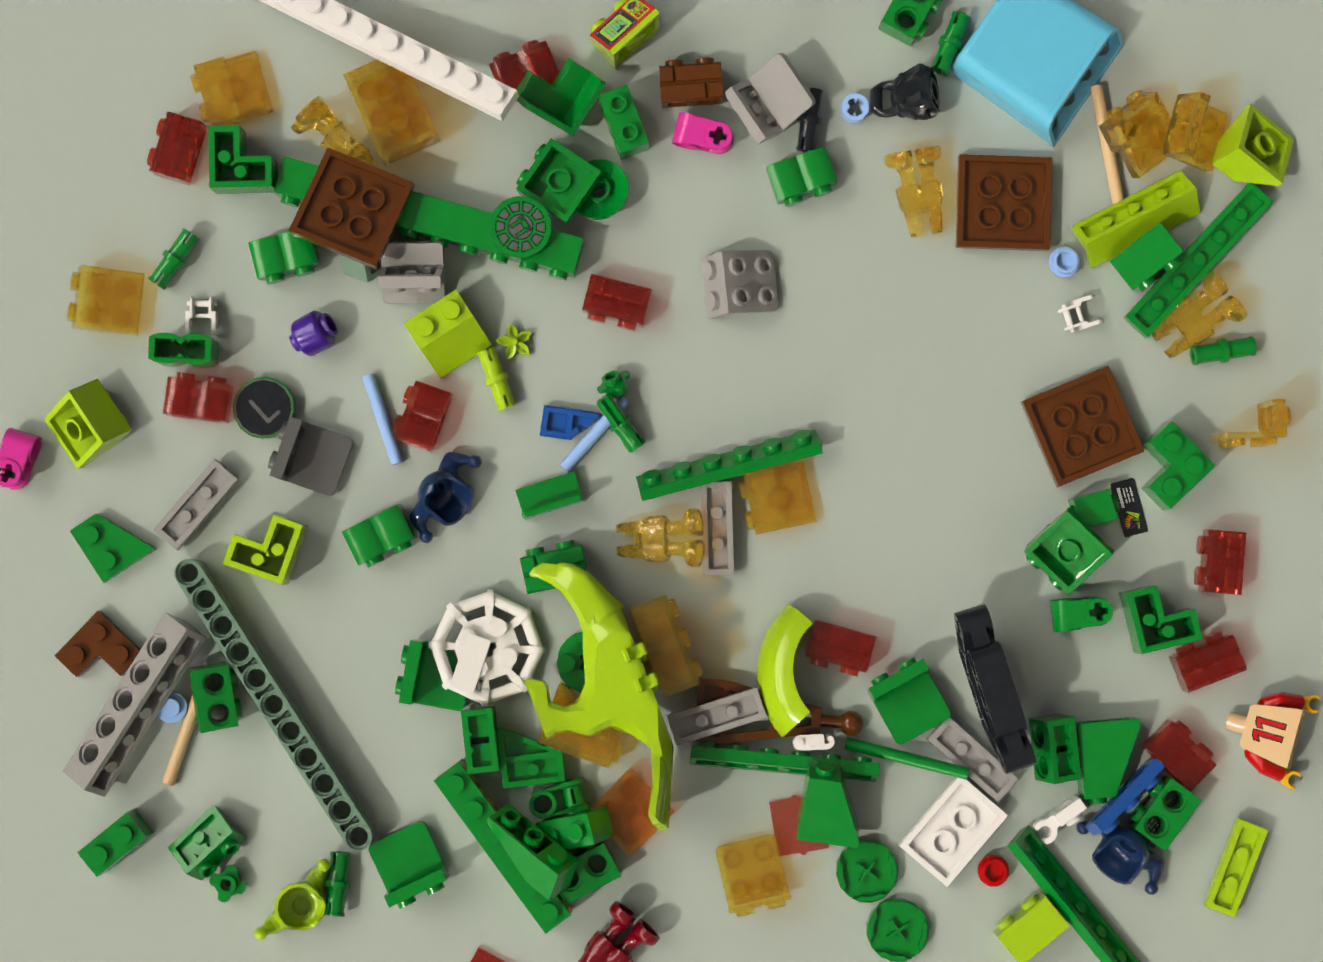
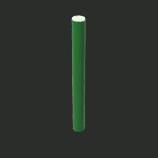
[844,737,970,780]

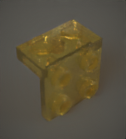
[1161,92,1228,172]
[1210,399,1291,448]
[715,834,791,917]

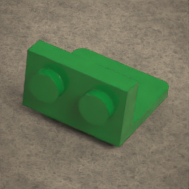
[395,639,466,711]
[868,657,951,745]
[368,821,450,909]

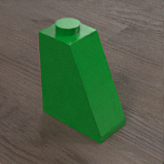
[1076,717,1141,804]
[796,760,860,848]

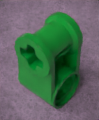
[1050,596,1113,632]
[529,777,590,819]

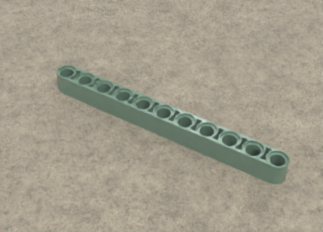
[174,559,376,851]

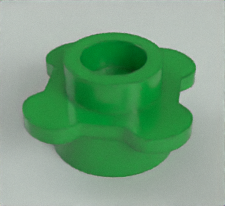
[597,370,630,398]
[209,865,247,902]

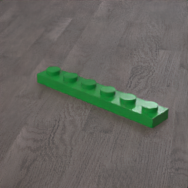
[1123,183,1273,339]
[636,429,823,501]
[690,742,880,782]
[1007,825,1140,962]

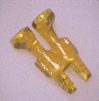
[291,96,373,165]
[884,146,944,238]
[1151,271,1247,358]
[616,508,704,567]

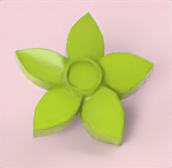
[495,323,531,360]

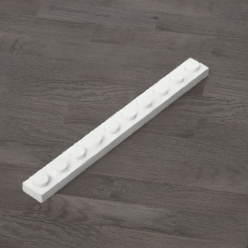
[259,0,519,121]

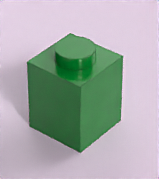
[1068,489,1120,527]

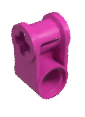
[672,112,733,154]
[0,428,42,490]

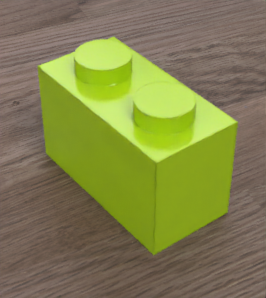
[993,892,1070,962]

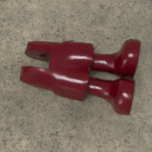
[578,901,660,962]

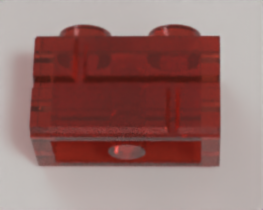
[147,111,208,185]
[582,274,652,331]
[1194,529,1246,595]
[804,619,876,677]
[1169,631,1247,693]

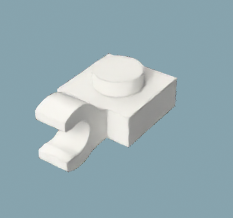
[1032,795,1087,844]

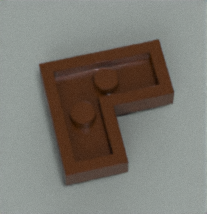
[55,610,140,677]

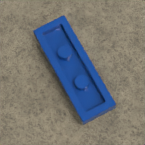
[1084,758,1165,836]

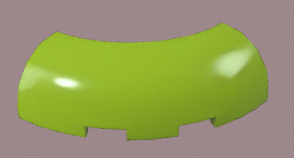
[757,605,813,737]

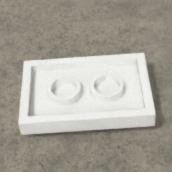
[898,777,1008,887]

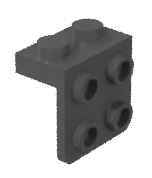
[268,417,353,496]

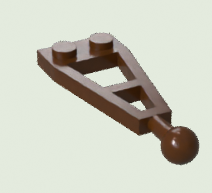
[694,678,864,744]

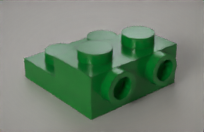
[516,138,603,225]
[1024,507,1114,595]

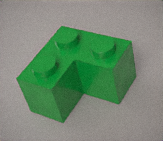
[208,125,278,194]
[1141,421,1215,510]
[1119,585,1203,654]

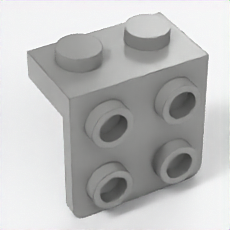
[724,53,815,144]
[701,250,779,319]

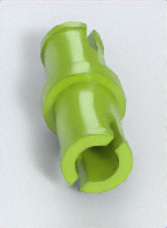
[477,347,517,412]

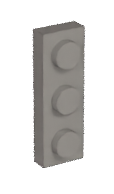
[153,459,240,550]
[700,481,734,576]
[667,687,767,746]
[927,718,1019,802]

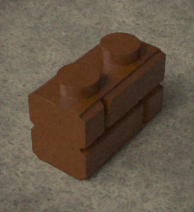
[659,57,723,108]

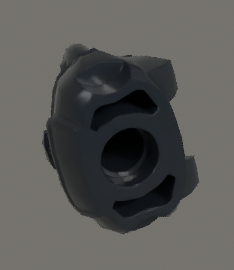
[870,63,940,120]

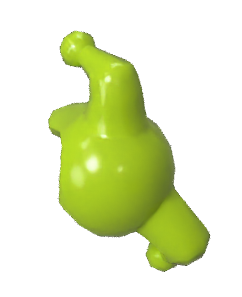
[254,859,330,940]

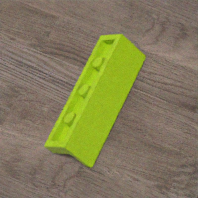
[1071,170,1200,268]

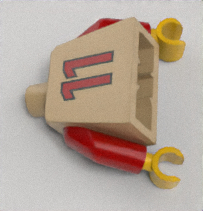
[1225,692,1320,789]

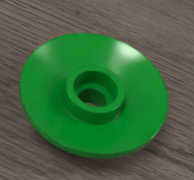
[577,159,629,220]

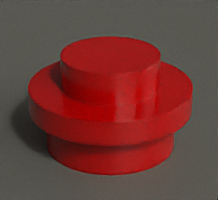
[977,855,1009,887]

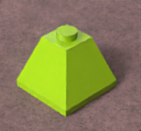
[1212,103,1294,186]

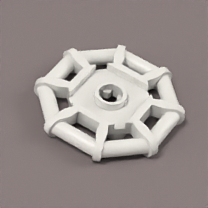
[428,589,546,707]

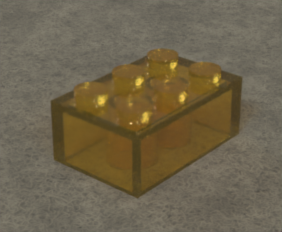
[343,59,441,166]
[629,595,703,698]

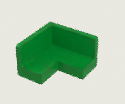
[516,58,606,136]

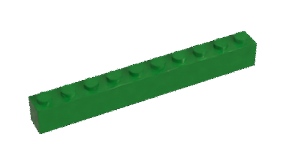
[274,156,585,281]

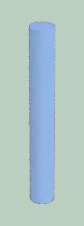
[362,374,404,465]
[560,396,630,472]

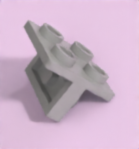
[377,241,446,303]

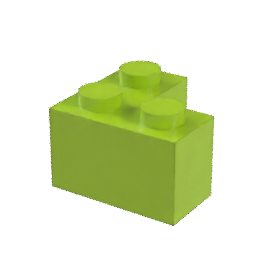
[223,515,309,585]

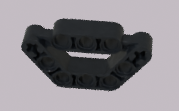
[954,604,1037,774]

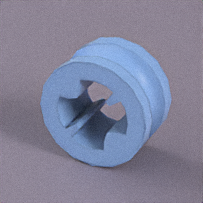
[840,93,869,124]

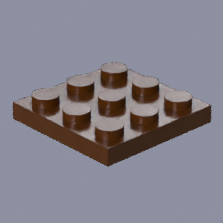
[289,147,415,270]
[955,154,1052,251]
[1021,366,1144,487]

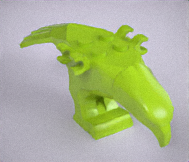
[524,562,674,831]

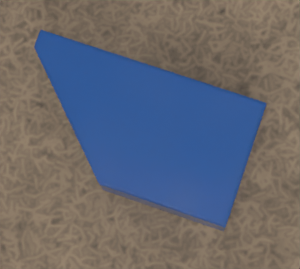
[540,405,601,440]

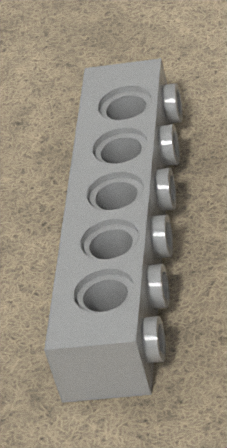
[63,612,207,797]

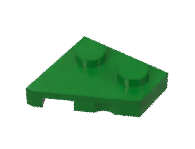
[70,514,156,583]
[497,728,566,789]

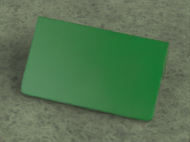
[515,471,584,520]

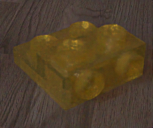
[190,51,274,126]
[1098,90,1183,178]
[67,265,145,336]
[738,461,817,535]

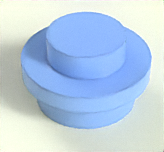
[1048,246,1080,278]
[158,692,188,723]

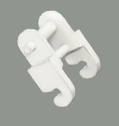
[1058,294,1104,333]
[185,296,219,336]
[792,734,835,751]

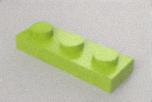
[1203,817,1268,918]

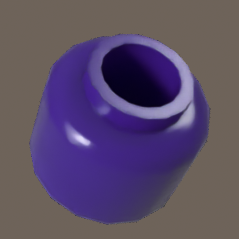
[289,310,338,356]

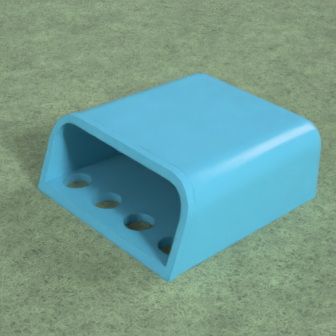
[951,0,1124,148]

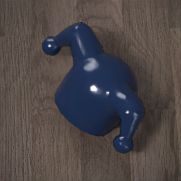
[410,452,482,543]
[1077,818,1164,895]

